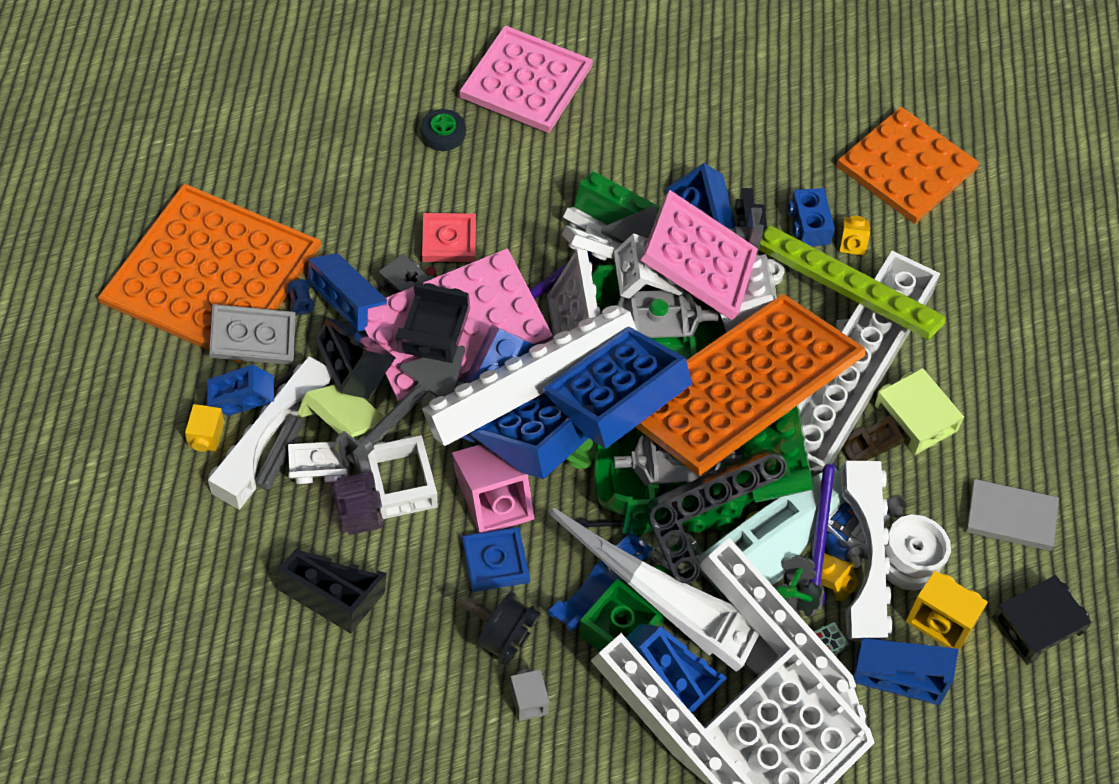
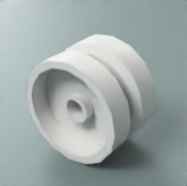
[884,515,951,591]

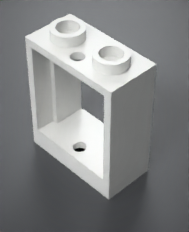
[367,435,438,520]

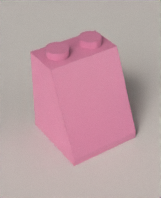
[452,444,534,533]

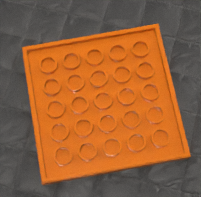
[98,183,321,364]

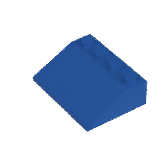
[543,327,692,449]
[470,393,589,479]

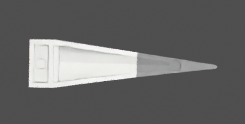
[549,508,759,672]

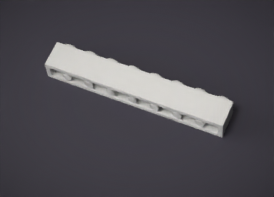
[422,305,637,446]

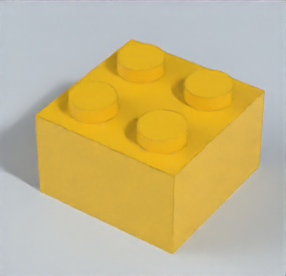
[906,570,988,652]

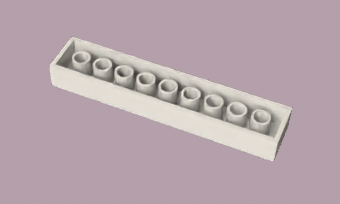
[799,251,940,477]

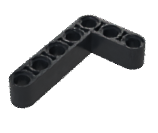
[645,449,787,584]

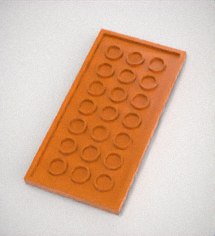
[636,294,865,476]

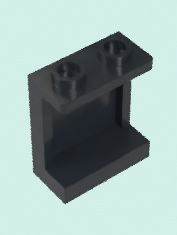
[395,282,471,363]
[992,575,1092,665]

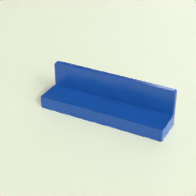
[308,253,387,332]

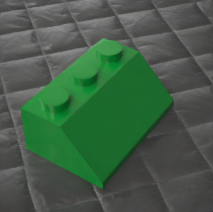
[574,171,660,225]

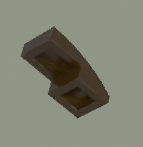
[843,415,906,461]

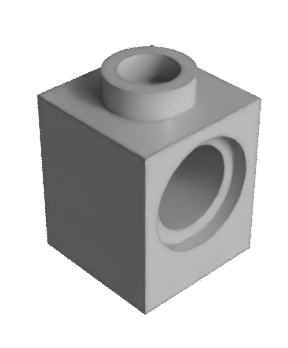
[510,669,550,721]

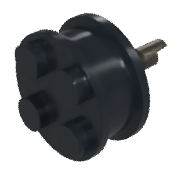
[456,591,541,665]

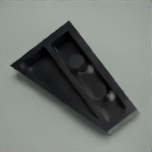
[314,318,396,399]
[277,549,387,634]

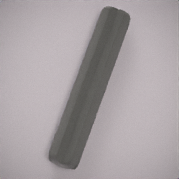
[256,415,303,490]

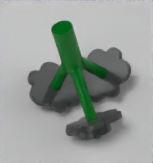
[775,555,824,617]

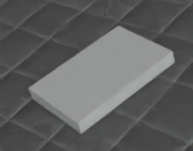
[209,304,296,365]
[966,479,1059,551]

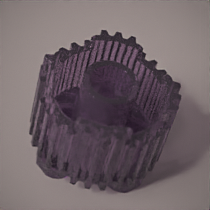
[331,472,384,535]

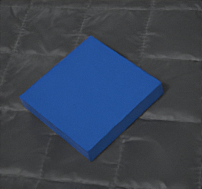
[462,527,530,592]

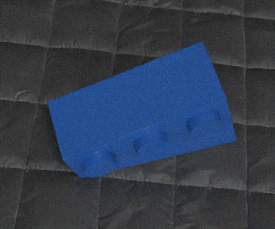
[626,624,727,713]
[852,638,959,706]

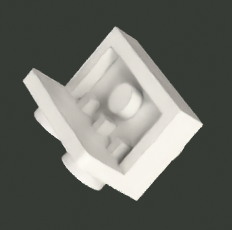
[288,442,348,484]

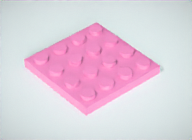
[460,26,593,133]
[640,190,758,320]

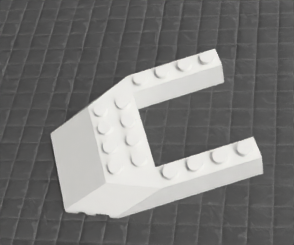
[591,538,874,784]

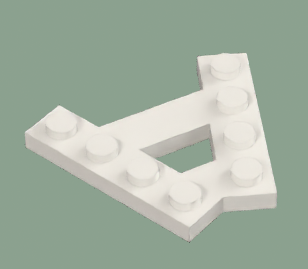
[562,207,622,262]

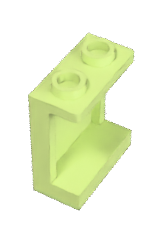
[875,368,964,455]
[298,384,384,452]

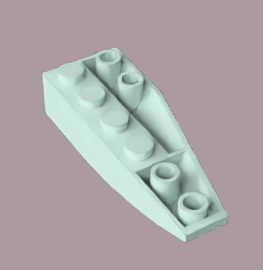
[697,467,844,605]

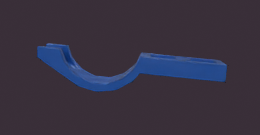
[548,533,653,632]

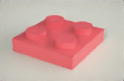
[422,213,476,262]

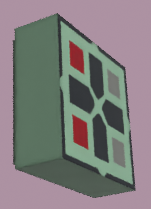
[813,621,851,656]

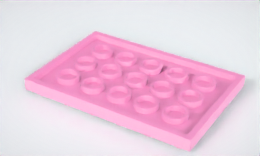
[365,248,553,403]

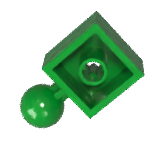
[579,565,675,652]

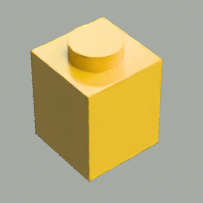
[185,404,225,452]

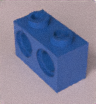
[787,188,835,246]
[207,364,274,416]

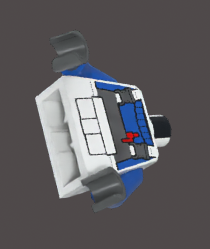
[825,495,907,568]

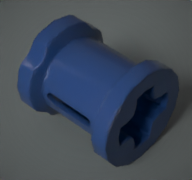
[286,279,315,315]

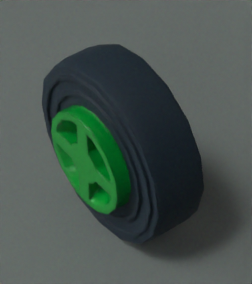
[421,109,466,151]

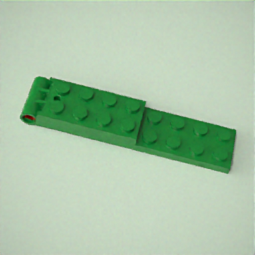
[745,404,814,503]

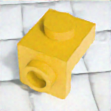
[840,215,870,256]
[821,553,859,602]

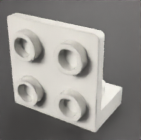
[614,233,684,298]

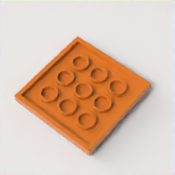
[836,107,980,224]

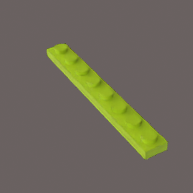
[759,225,945,340]

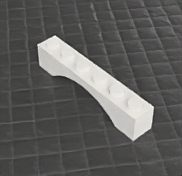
[208,356,336,510]
[841,461,892,641]

